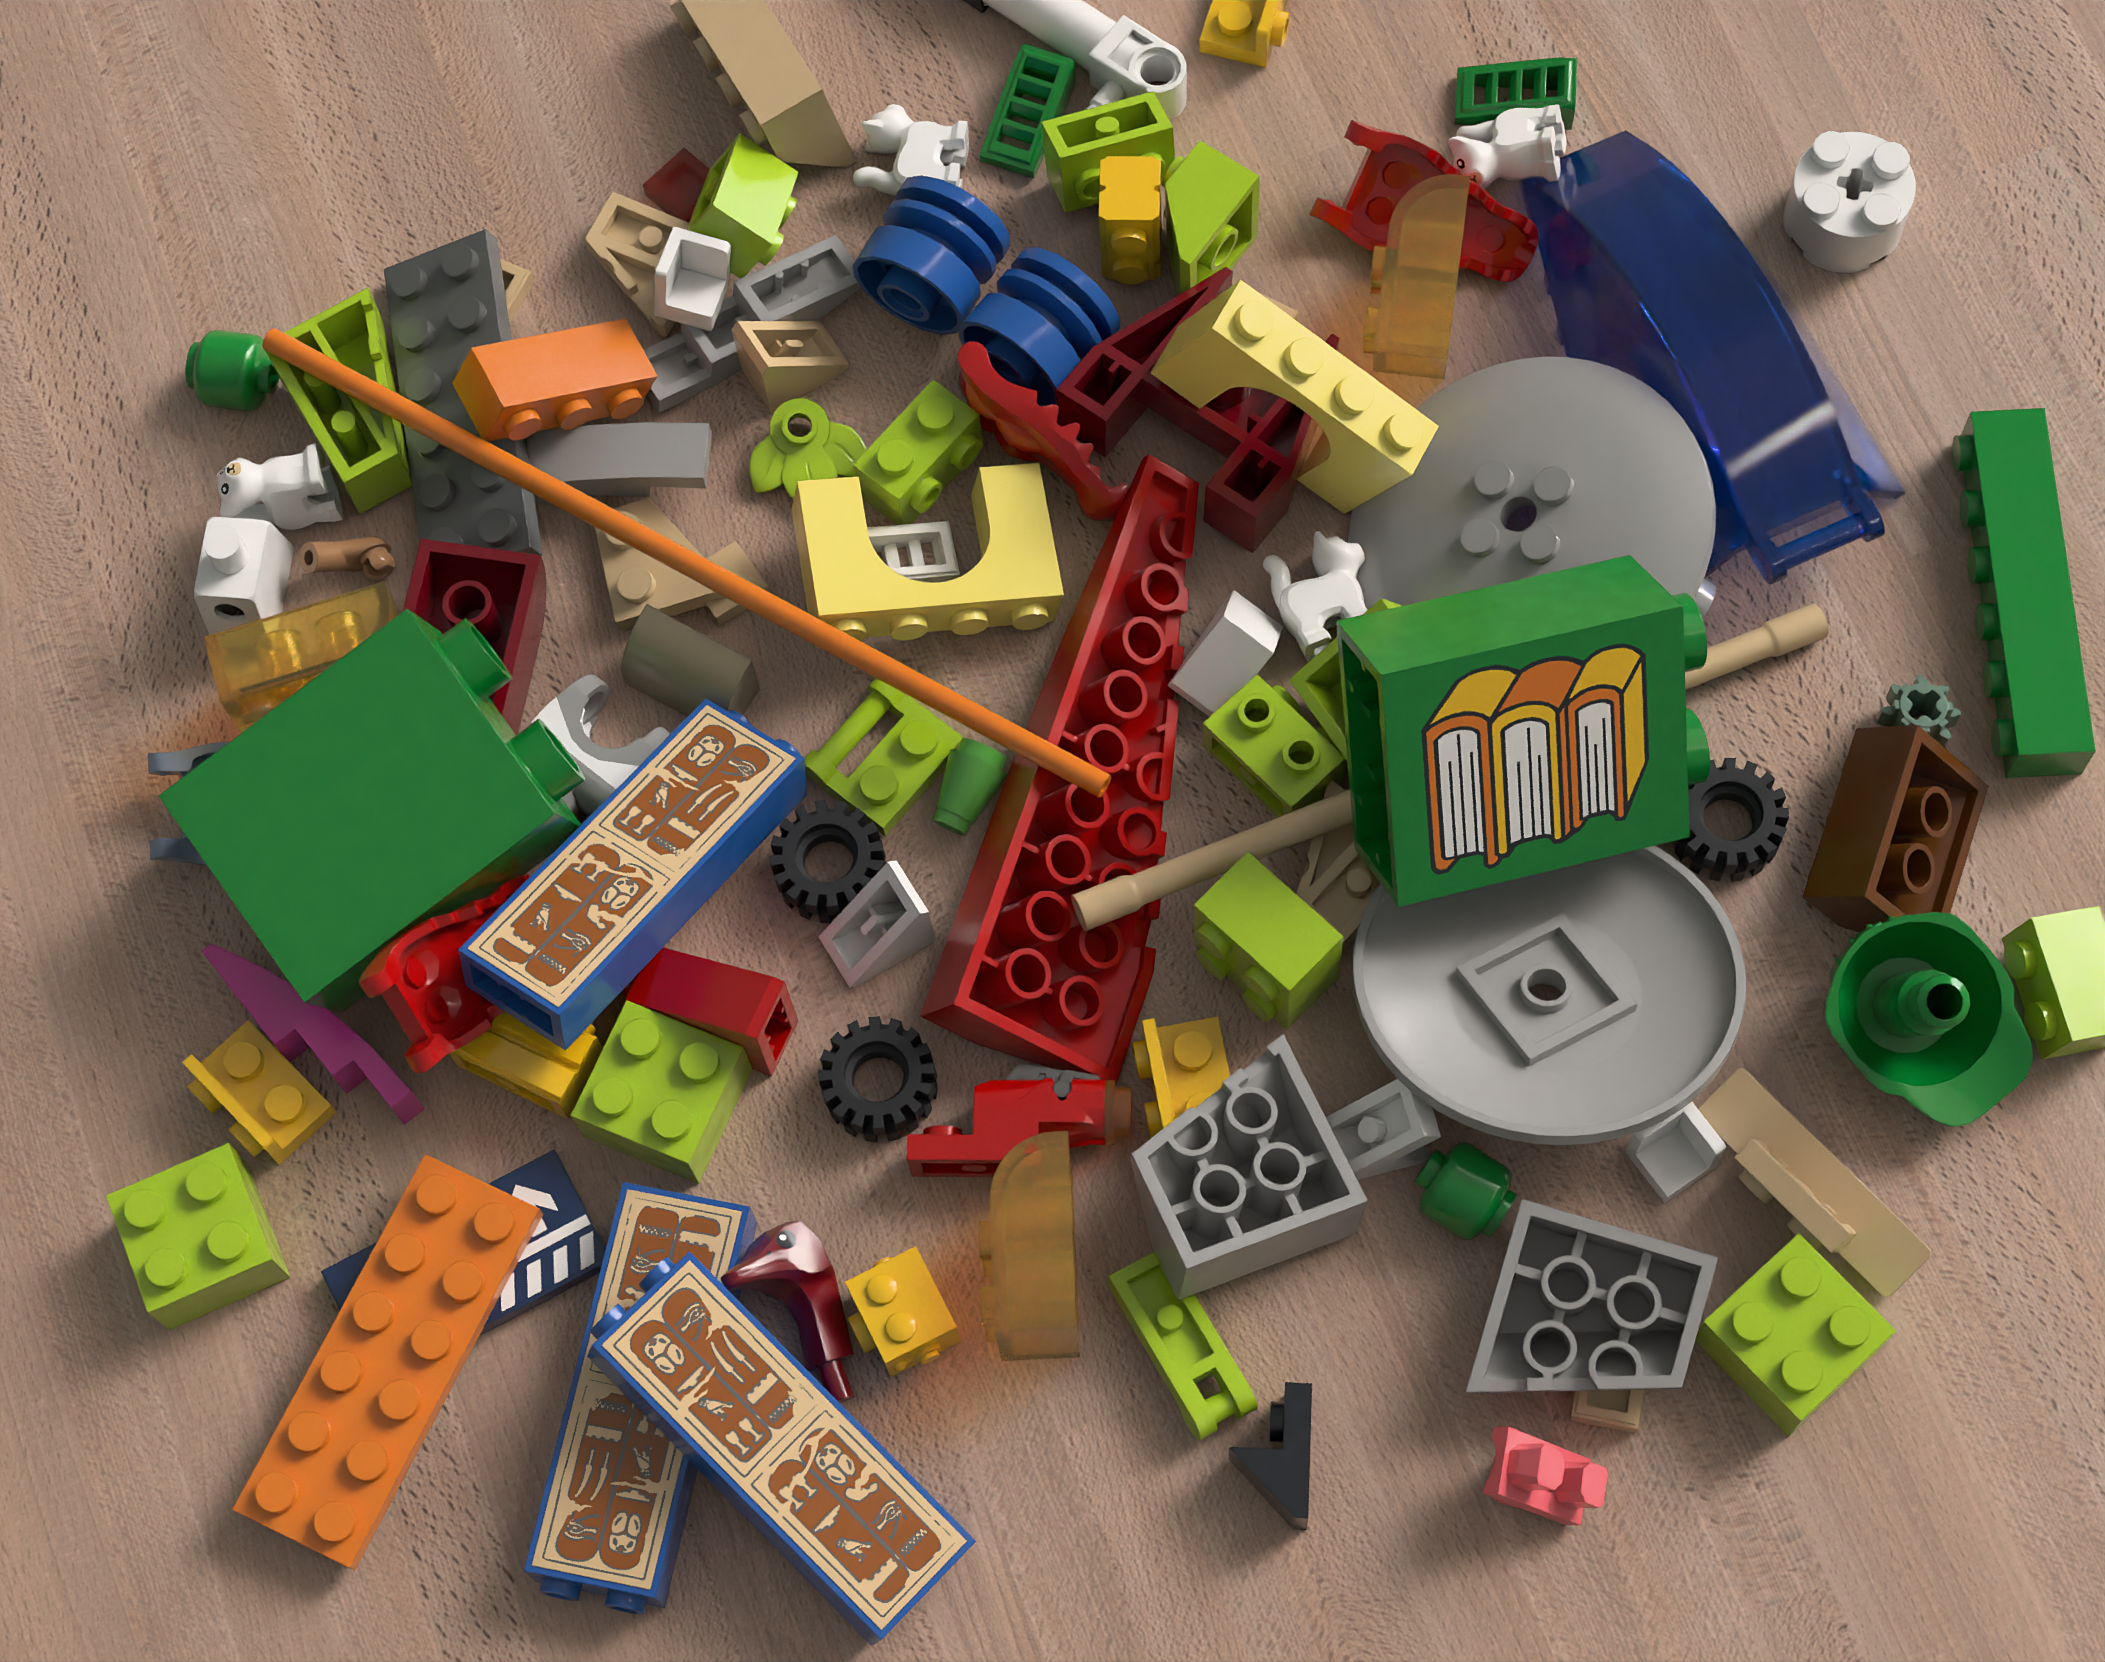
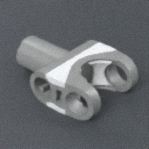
[527,674,670,817]

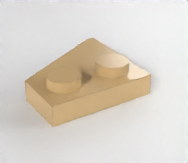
[585,191,689,337]
[595,497,724,631]

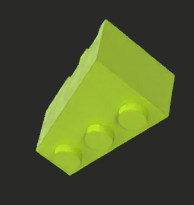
[265,287,412,514]

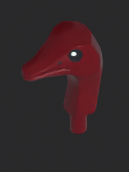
[721,1221,854,1403]

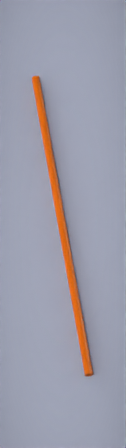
[262,328,1111,798]

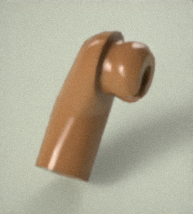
[299,536,395,580]

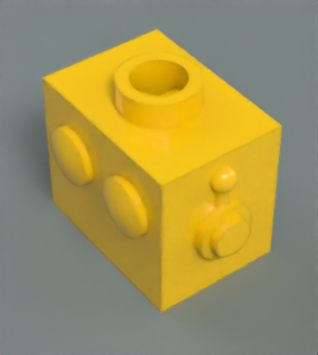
[845,1246,961,1377]

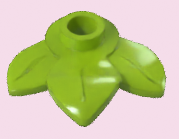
[749,398,867,500]

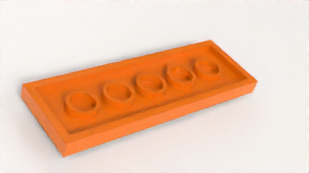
[232,1154,543,1571]

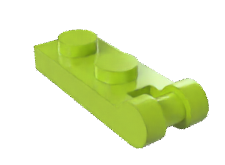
[1106,1252,1258,1441]

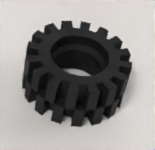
[1671,758,1789,882]
[769,800,886,924]
[818,1016,938,1142]

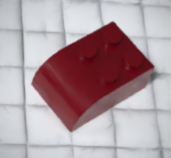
[402,538,547,735]

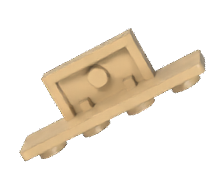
[1698,1068,1932,1297]

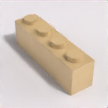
[670,0,857,168]

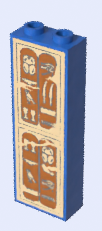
[458,699,807,1050]
[524,1182,757,1615]
[587,1251,976,1646]

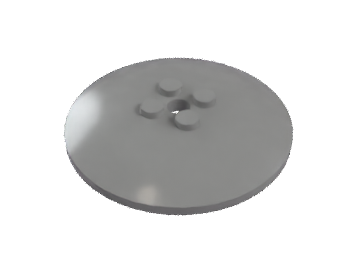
[1348,357,1716,609]
[1352,846,1746,1145]

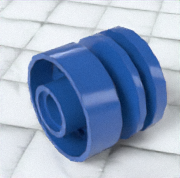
[852,175,1011,335]
[958,247,1120,407]

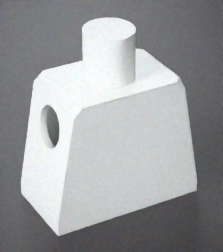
[194,517,294,653]

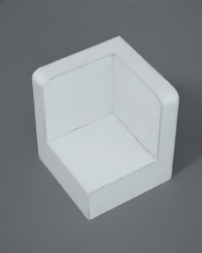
[654,226,731,332]
[1625,1101,1726,1203]

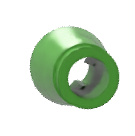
[932,738,1008,836]

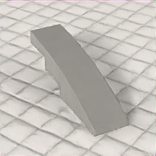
[643,235,861,414]
[526,422,712,504]

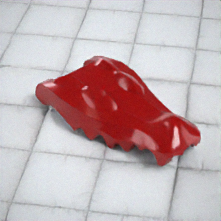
[1309,120,1539,283]
[958,341,1129,521]
[358,874,530,1073]

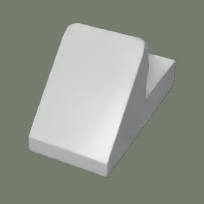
[1326,1079,1441,1180]

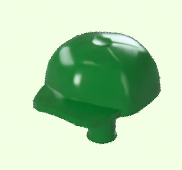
[1823,912,2033,1127]

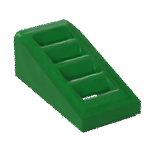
[979,44,1076,178]
[1454,57,1577,130]

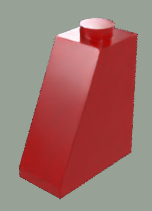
[623,947,798,1077]

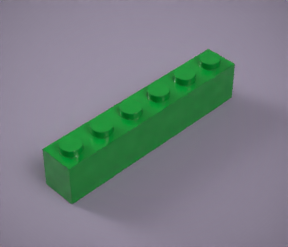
[1952,408,2096,778]

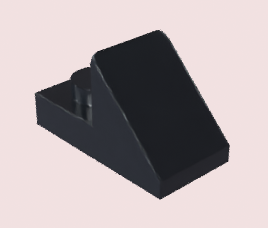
[1229,1382,1312,1530]

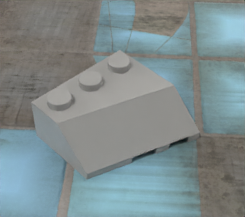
[1130,1035,1368,1300]
[1466,1199,1718,1393]

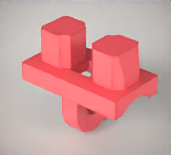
[1483,1427,1608,1525]

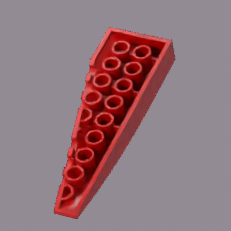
[920,454,1199,1087]

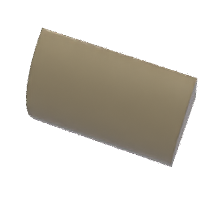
[621,604,760,717]

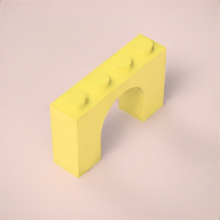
[1151,279,1439,514]
[791,463,1064,641]

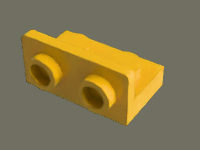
[1199,0,1290,67]
[1132,1016,1230,1139]
[182,1020,337,1165]

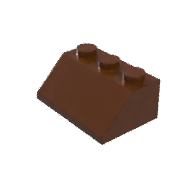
[1803,725,1989,933]

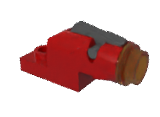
[907,1063,1132,1177]

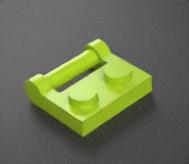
[804,678,964,837]

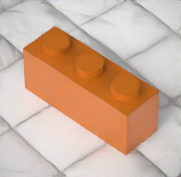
[452,318,658,442]

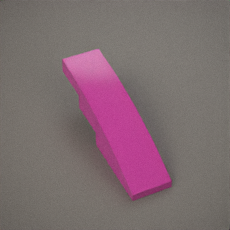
[201,943,424,1125]

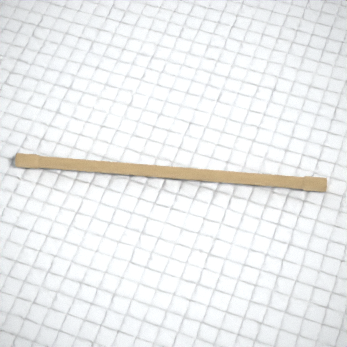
[1071,603,1829,931]

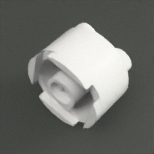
[1783,131,1916,273]

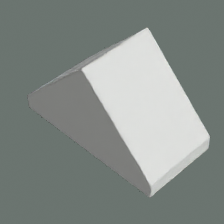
[1167,590,1283,717]
[818,860,935,988]

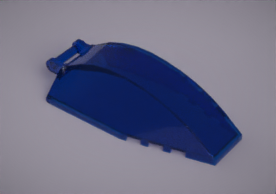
[1519,130,1905,585]

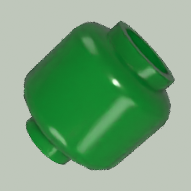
[185,330,279,412]
[1414,1142,1517,1241]

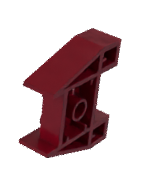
[1056,267,1339,553]

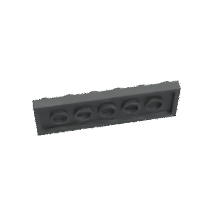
[384,229,543,556]

